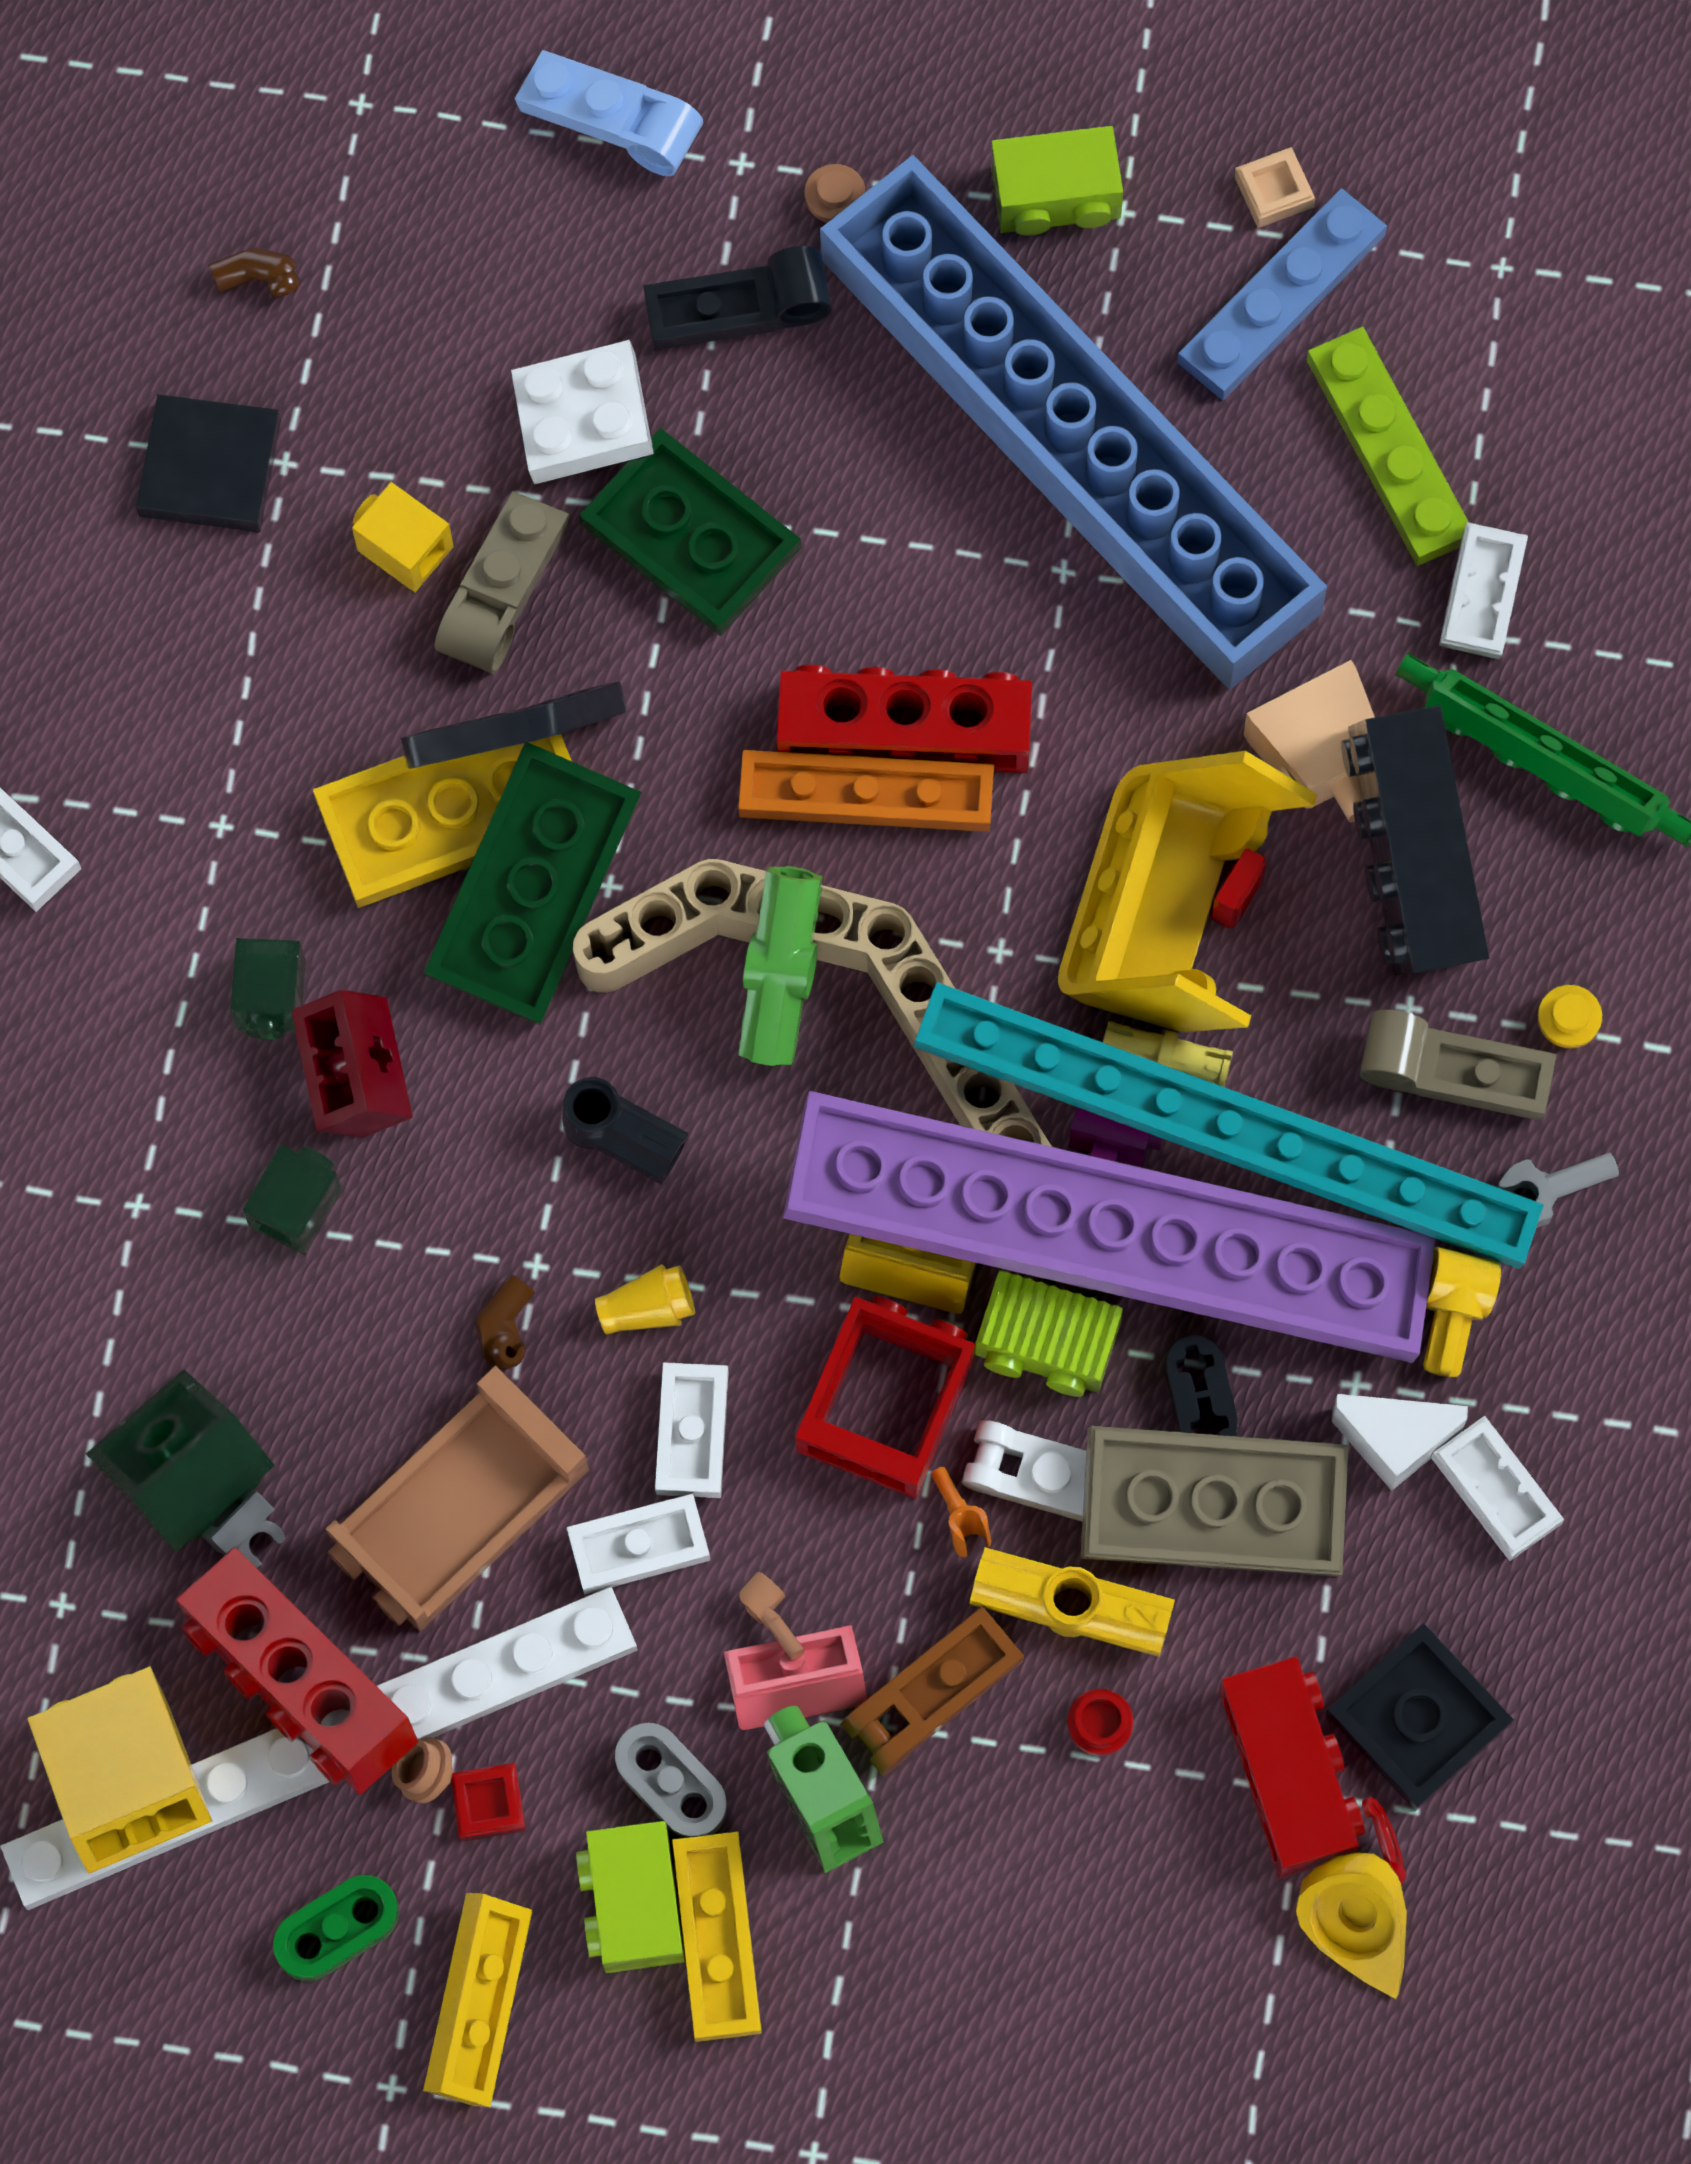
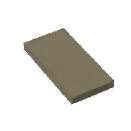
[1081,1426,1348,1577]

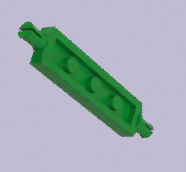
[1395,653,1691,848]

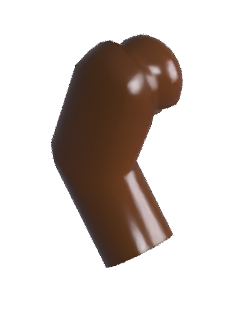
[208,247,300,297]
[475,1274,535,1370]

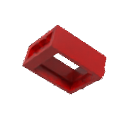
[795,1296,975,1500]

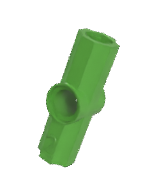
[738,866,823,1066]

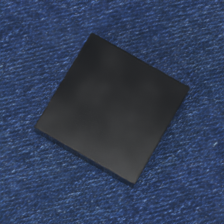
[136,394,281,532]
[1326,1623,1514,1812]

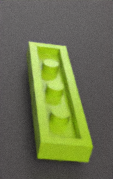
[1306,326,1469,566]

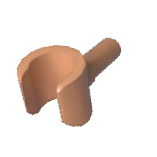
[739,1572,805,1660]

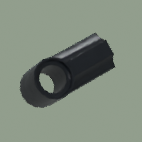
[562,1077,689,1185]

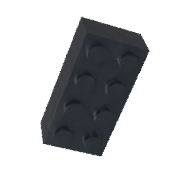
[1341,705,1490,975]

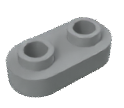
[615,1723,727,1838]

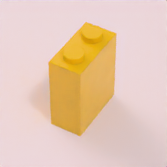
[27,1666,213,1874]

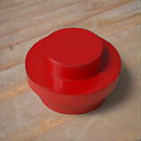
[1067,1689,1134,1756]

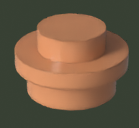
[805,164,865,223]
[392,1737,453,1804]

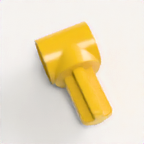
[1423,1246,1501,1378]

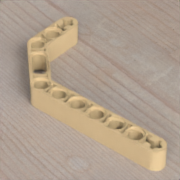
[573,859,1094,1294]

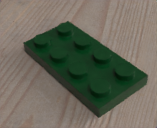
[423,742,642,1026]

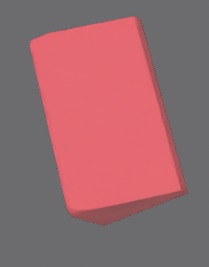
[724,1625,867,1730]

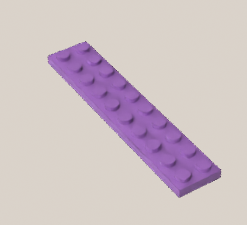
[783,1091,1435,1363]

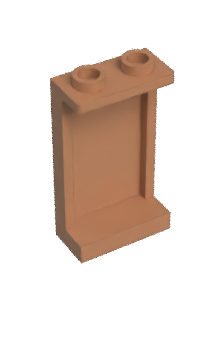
[325,1366,589,1632]

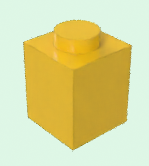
[352,482,454,593]

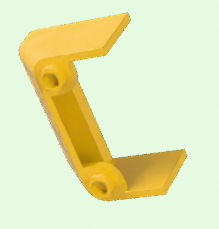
[1058,751,1318,1032]

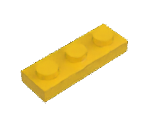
[672,1832,762,2042]
[423,1893,532,2107]

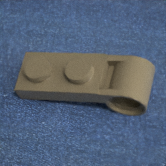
[435,491,569,674]
[1359,1010,1557,1121]

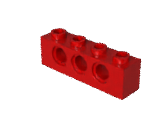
[777,664,1032,773]
[176,1547,419,1795]

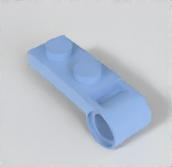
[515,50,703,176]

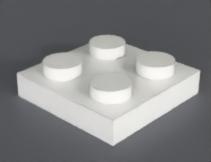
[511,340,654,484]

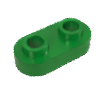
[273,1875,399,1981]

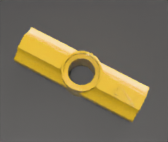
[969,1547,1175,1657]

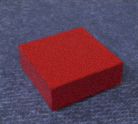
[1212,847,1267,930]
[451,1762,526,1842]

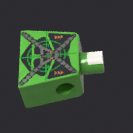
[764,1706,884,1874]

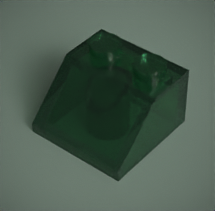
[86,1369,275,1552]

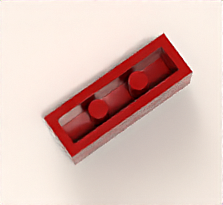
[1218,1656,1365,1879]

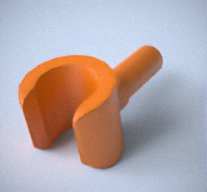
[931,1467,992,1557]

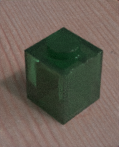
[230,938,306,1040]
[242,1144,342,1255]

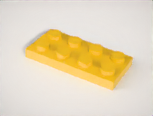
[313,734,572,908]

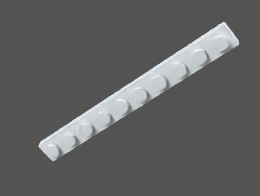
[0,1587,638,1910]

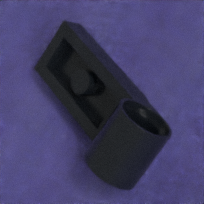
[643,246,832,351]

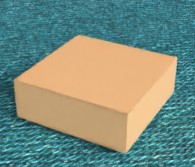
[1234,147,1315,228]

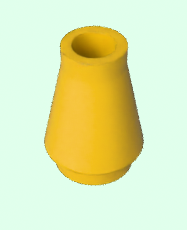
[595,1264,695,1335]

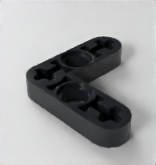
[400,681,628,769]

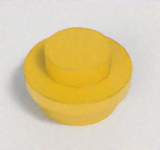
[1538,985,1602,1048]

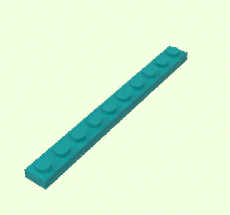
[913,982,1544,1269]

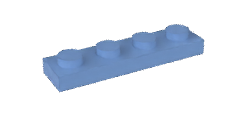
[1177,188,1387,401]

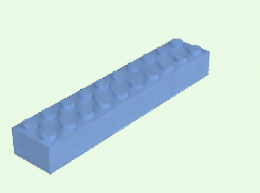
[820,155,1327,691]

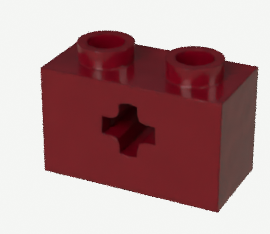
[291,989,413,1138]

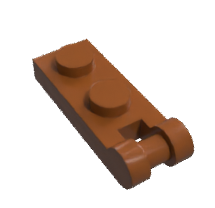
[840,1606,1024,1776]

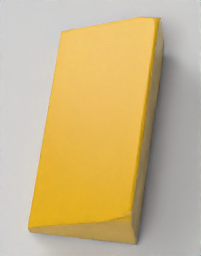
[839,1234,977,1314]

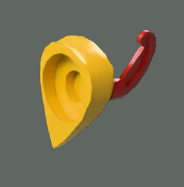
[1296,1797,1407,1999]

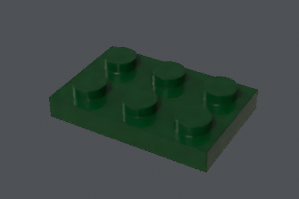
[579,428,801,636]

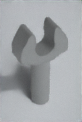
[1498,1152,1619,1228]

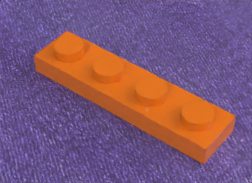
[738,750,994,832]

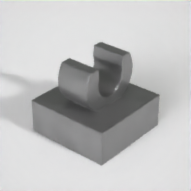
[199,1487,285,1568]

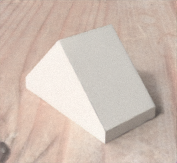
[1332,1394,1468,1491]

